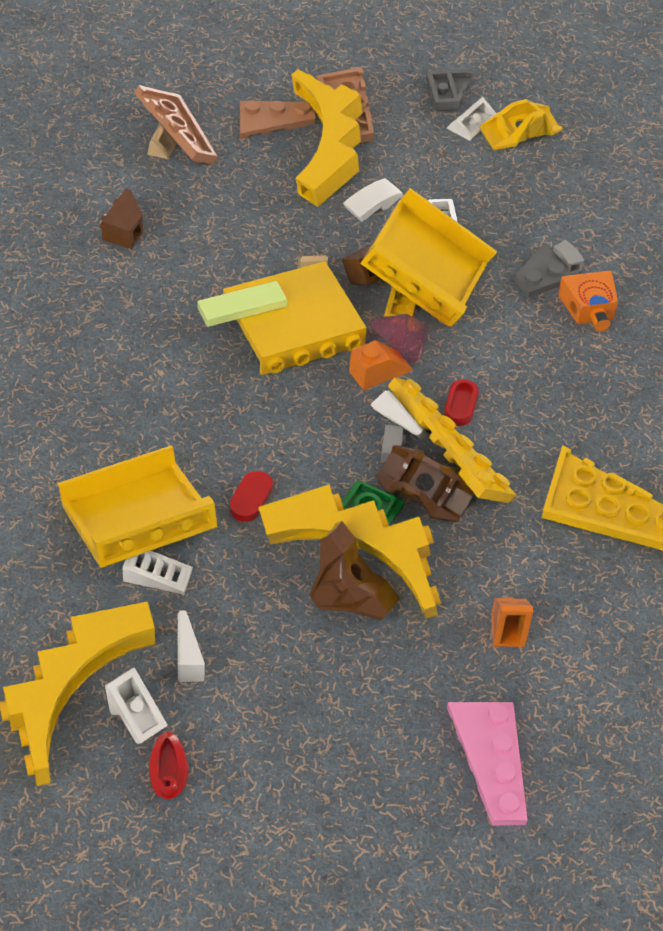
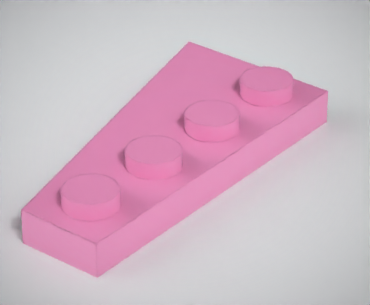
[447,702,528,826]

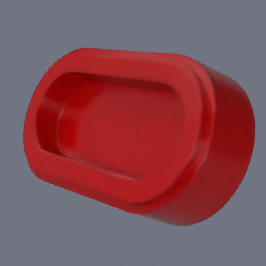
[444,379,479,426]
[230,471,273,522]

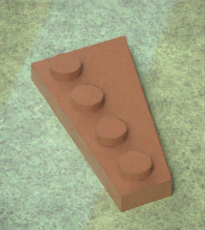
[134,85,218,164]

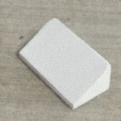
[447,97,497,141]

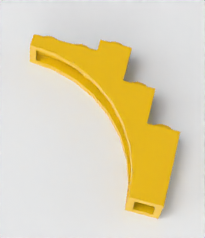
[291,69,363,207]
[258,485,441,618]
[0,601,155,786]

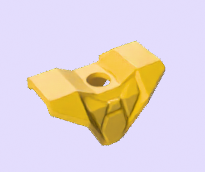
[479,99,563,150]

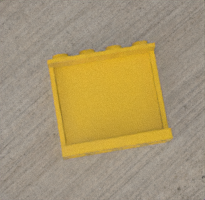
[360,188,497,327]
[223,261,367,375]
[58,445,218,568]

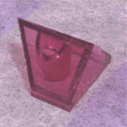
[368,314,429,363]

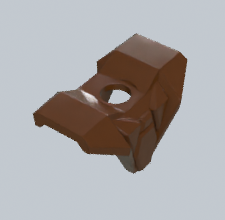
[376,445,474,522]
[309,521,400,620]

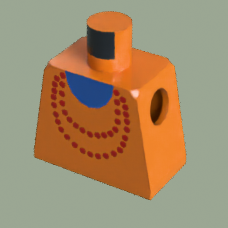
[558,271,618,331]

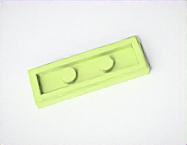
[197,281,287,327]

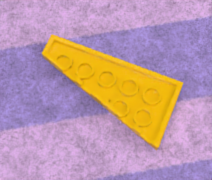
[541,445,663,551]

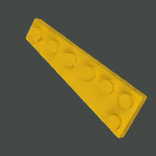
[388,377,516,503]

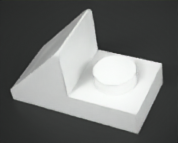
[105,668,168,744]

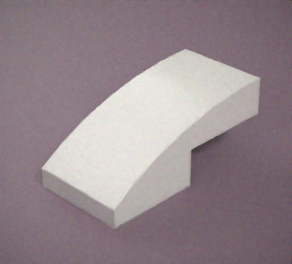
[343,178,403,222]

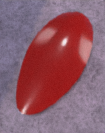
[149,731,189,799]

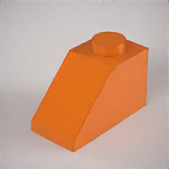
[349,340,412,390]
[491,597,533,647]

